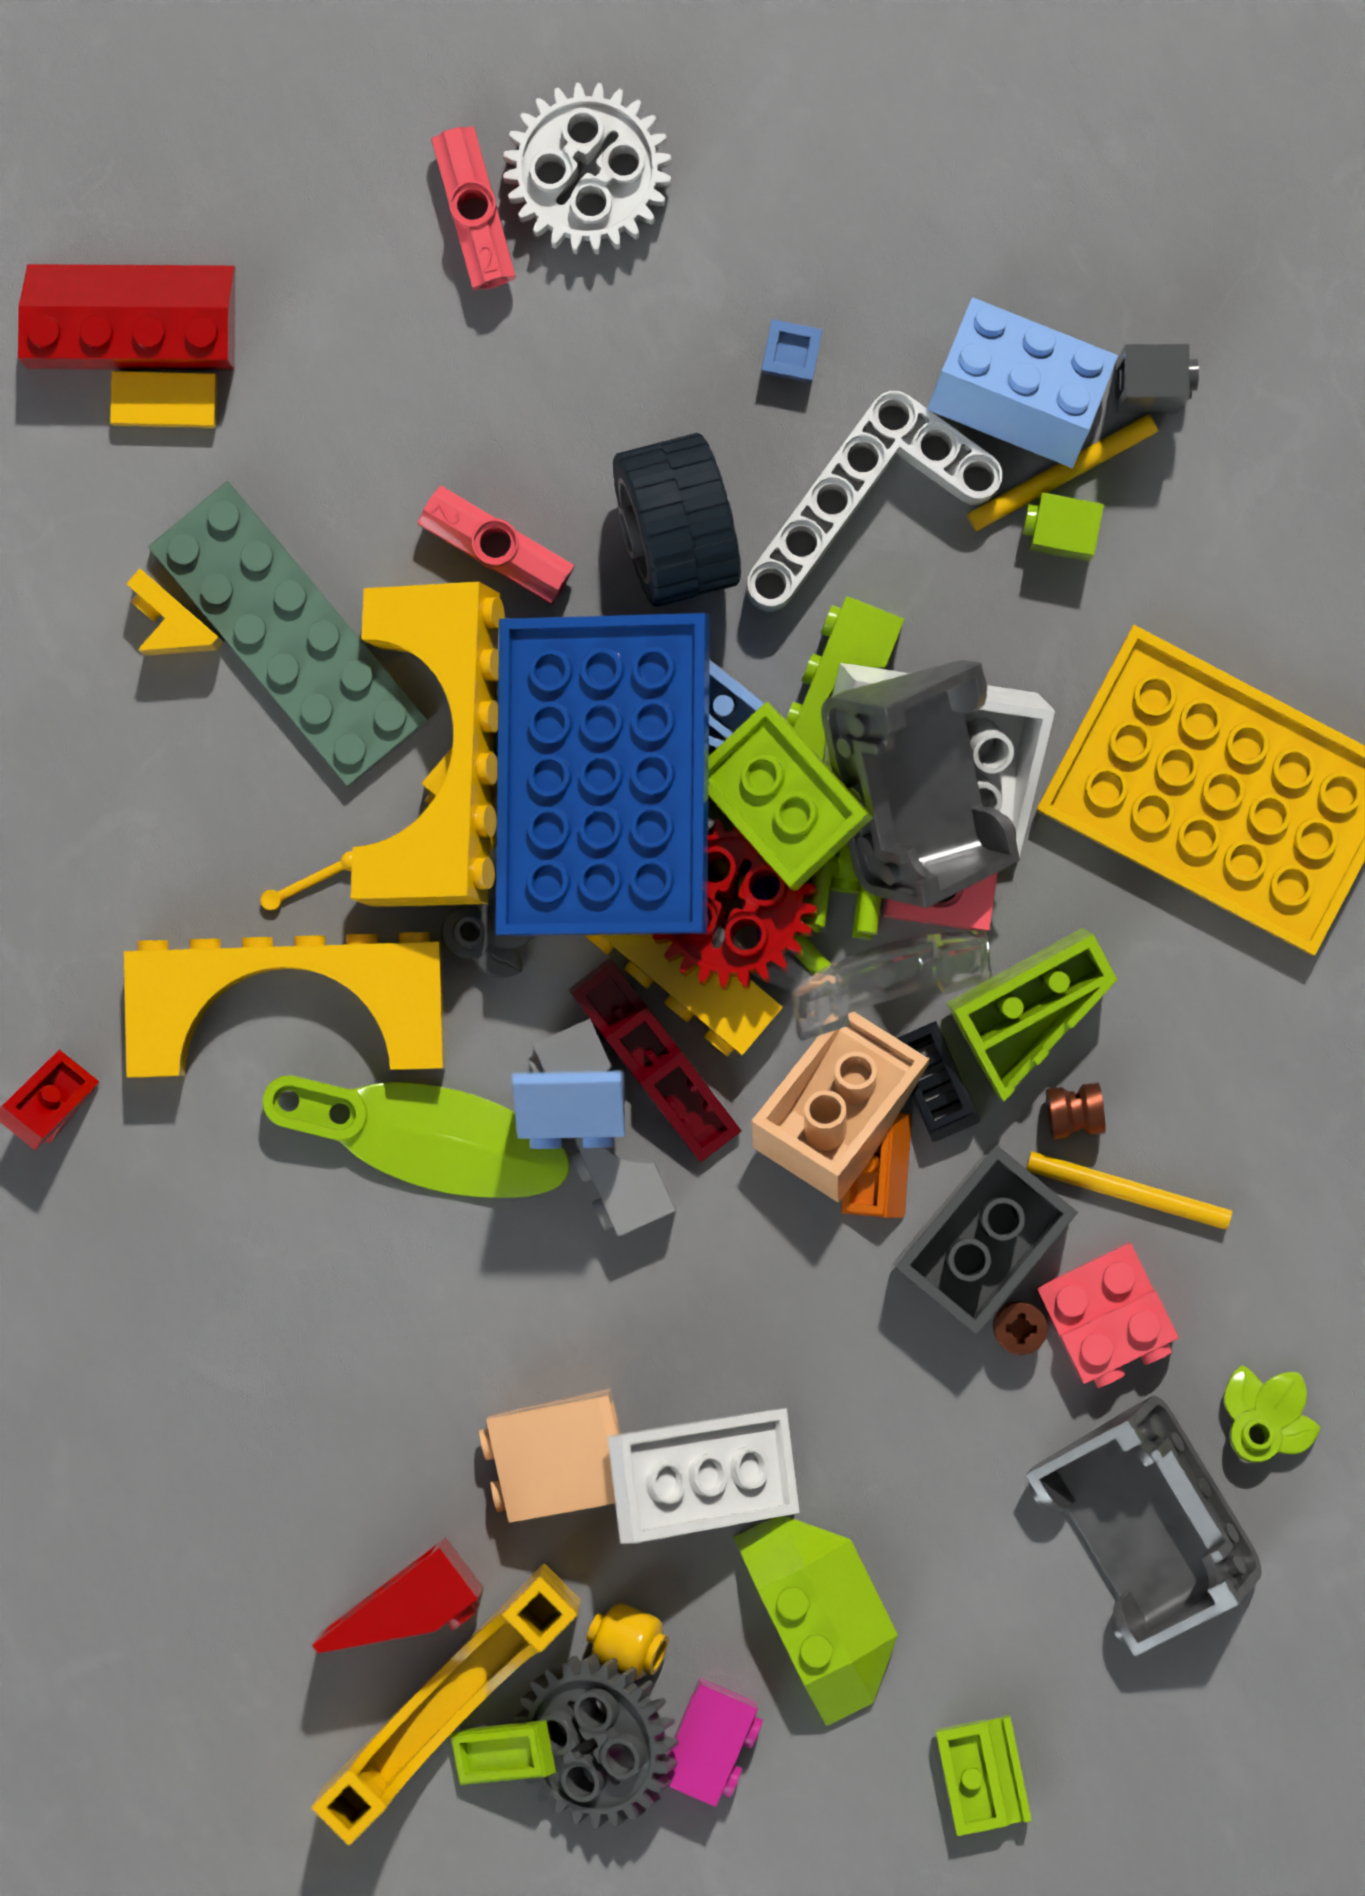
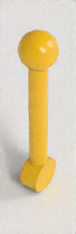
[260,851,352,911]

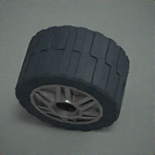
[613,432,741,607]

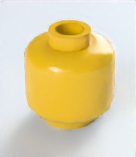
[586,1603,669,1681]

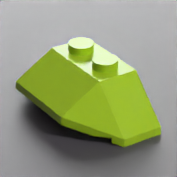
[733,1515,898,1726]

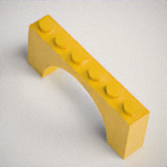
[350,582,504,907]
[124,932,446,1078]
[311,1563,581,1846]

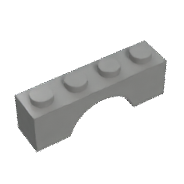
[528,1019,676,1237]

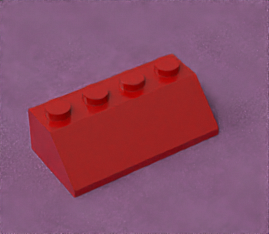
[18,264,236,370]

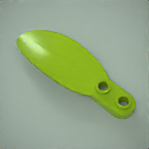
[262,1075,570,1198]

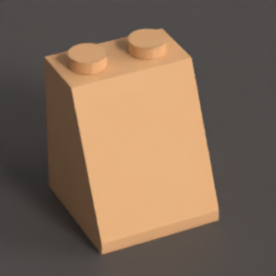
[479,1388,621,1523]

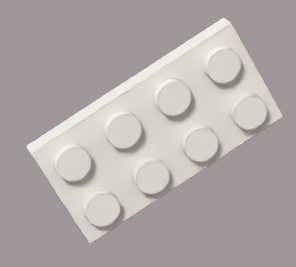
[608,1408,800,1544]

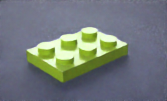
[708,701,873,891]

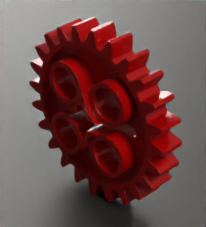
[652,819,818,991]

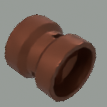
[1046,1082,1106,1140]

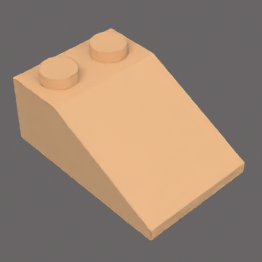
[751,1005,929,1202]

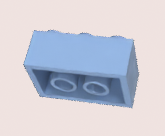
[927,297,1118,468]

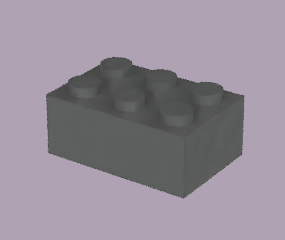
[892,1144,1078,1335]

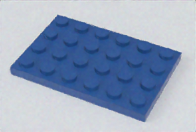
[495,613,710,936]

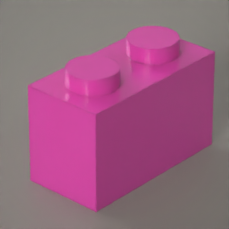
[666,1677,763,1807]

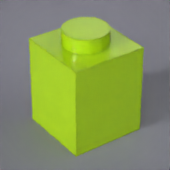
[1022,492,1104,562]

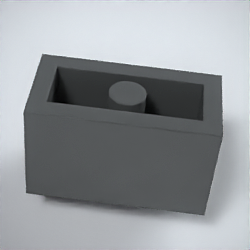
[1115,344,1199,414]

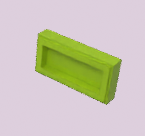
[450,1720,556,1785]

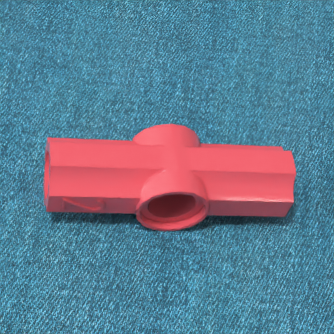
[431,126,516,291]
[417,485,575,605]

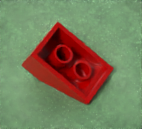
[311,1537,483,1654]

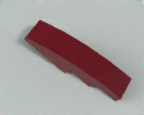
[568,958,742,1163]

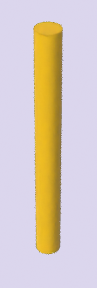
[966,414,1158,532]
[1026,1151,1232,1230]

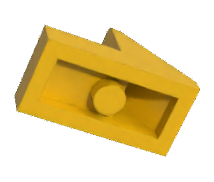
[126,568,224,656]

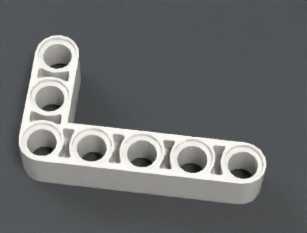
[747,391,1002,612]

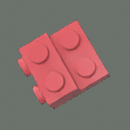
[1035,1242,1179,1388]

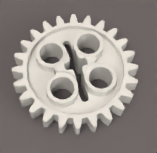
[503,83,671,254]

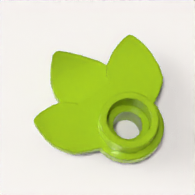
[1223,1365,1321,1463]

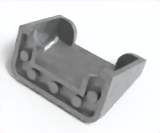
[821,660,1020,908]
[1025,1396,1262,1657]

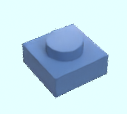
[761,319,823,383]

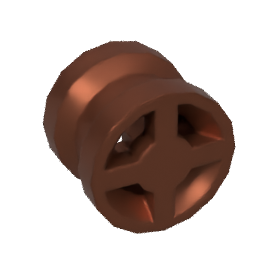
[992,1301,1048,1355]

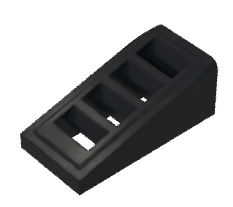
[897,1021,980,1142]

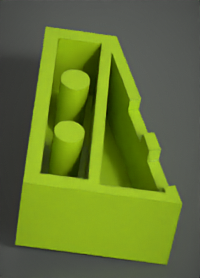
[946,927,1118,1102]

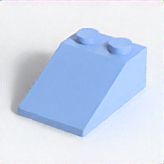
[512,1072,625,1149]

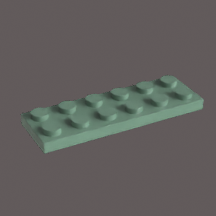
[148,481,428,788]

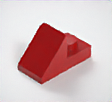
[0,1049,100,1151]

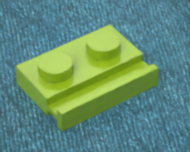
[935,1714,1032,1836]

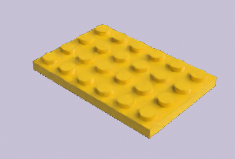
[1035,624,1365,956]

